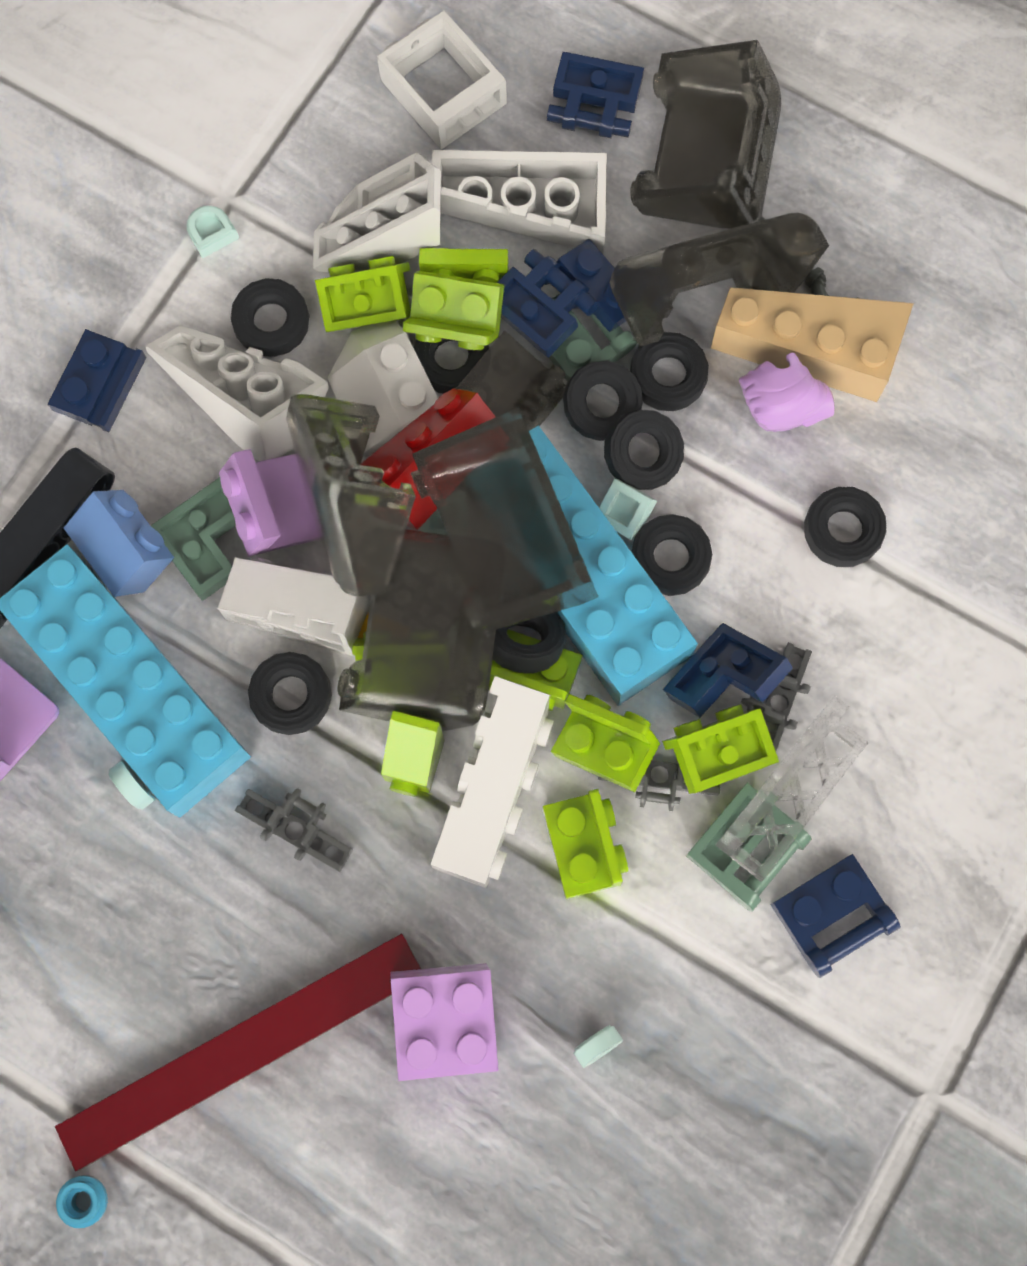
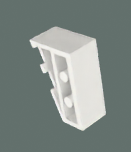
[217,556,371,657]

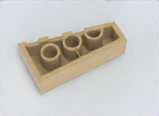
[711,287,914,402]

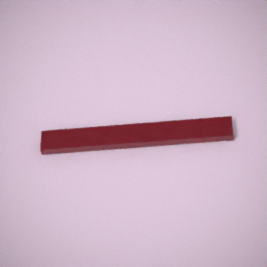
[54,933,421,1172]

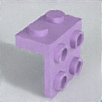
[219,449,330,557]
[0,658,59,781]

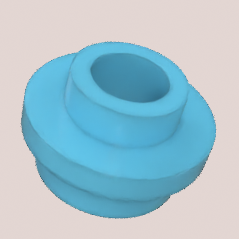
[56,1175,108,1228]

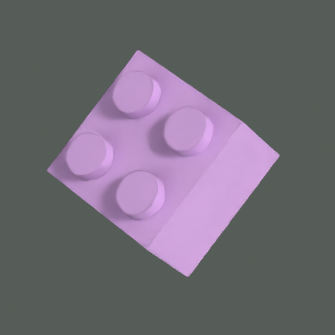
[390,963,498,1081]

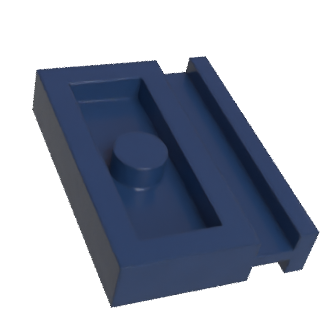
[48,329,146,433]

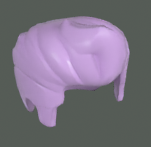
[739,352,835,432]

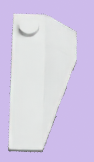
[146,326,329,461]

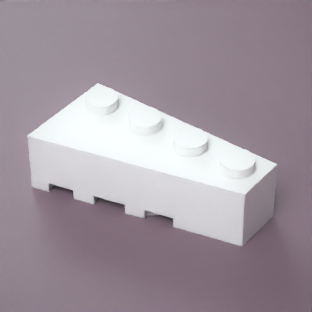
[432,150,607,254]
[431,676,554,888]

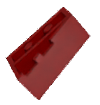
[343,388,508,530]

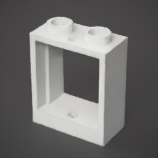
[377,10,507,150]

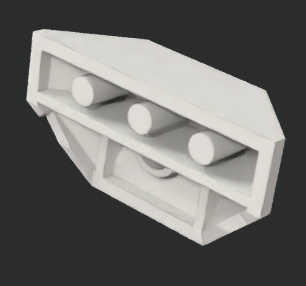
[313,152,441,272]
[327,320,438,458]

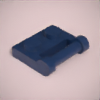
[770,854,901,978]

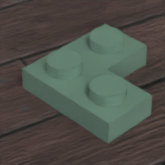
[151,477,236,601]

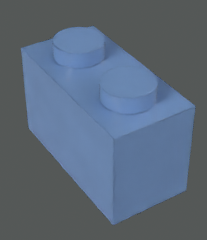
[64,490,174,597]

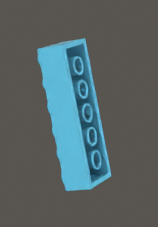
[464,425,698,706]
[0,544,251,818]

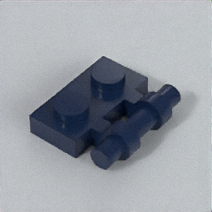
[547,51,644,139]
[497,249,599,358]

